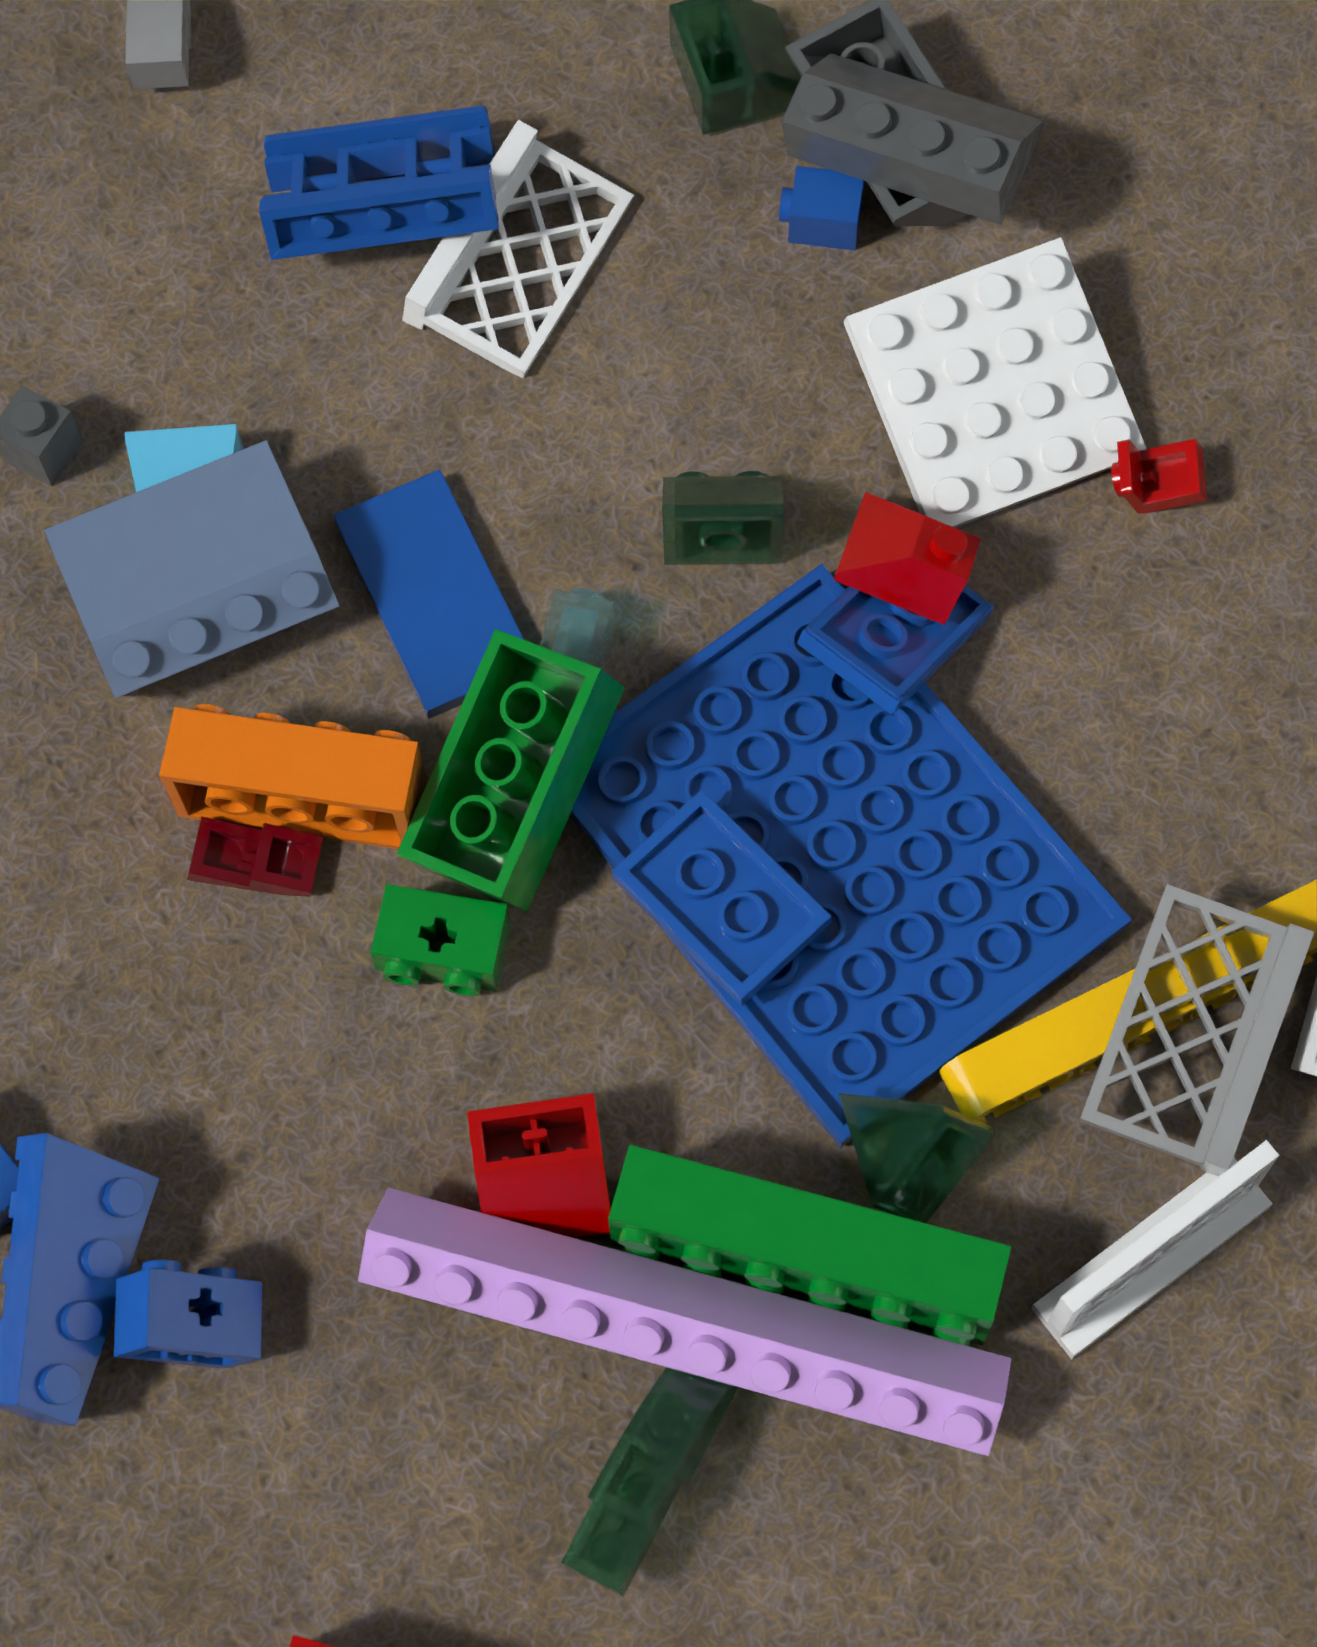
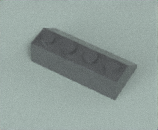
[785,0,969,226]
[781,53,1044,225]

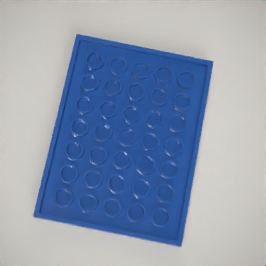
[569,564,1132,1149]

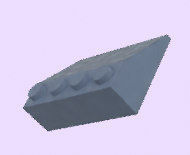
[44,440,339,698]

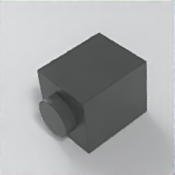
[0,385,83,486]

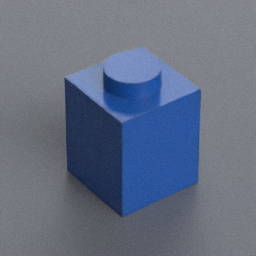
[779,166,864,251]

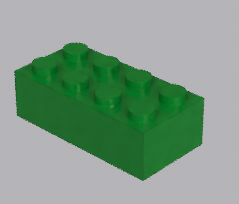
[396,629,625,912]

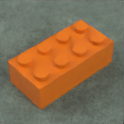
[159,704,428,849]

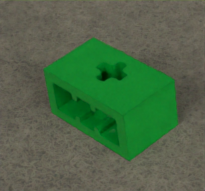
[370,884,511,997]

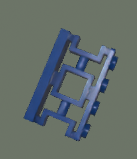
[259,106,499,260]

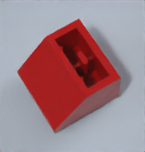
[467,1093,611,1240]

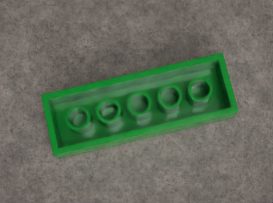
[608,1144,1012,1347]

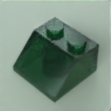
[662,471,784,565]

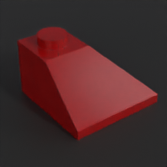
[833,492,981,625]

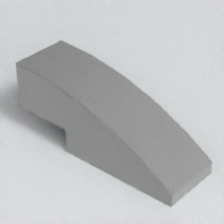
[125,0,191,89]

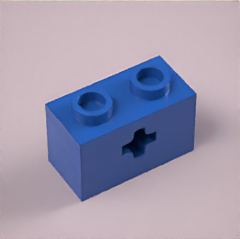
[114,1260,262,1368]

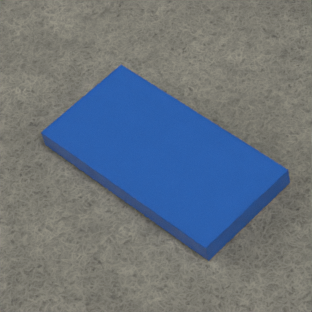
[333,469,524,719]

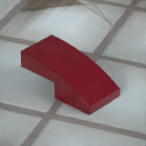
[187,816,323,897]

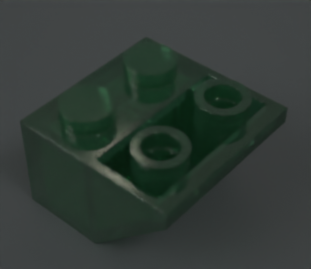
[669,0,801,135]

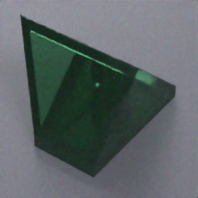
[839,1093,995,1223]

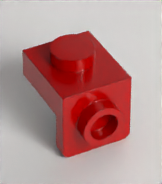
[1111,438,1207,514]

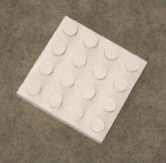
[843,237,1147,528]

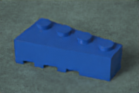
[0,1133,160,1426]

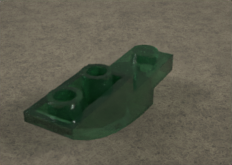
[561,1367,738,1597]

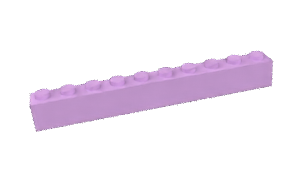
[358,1187,1012,1456]

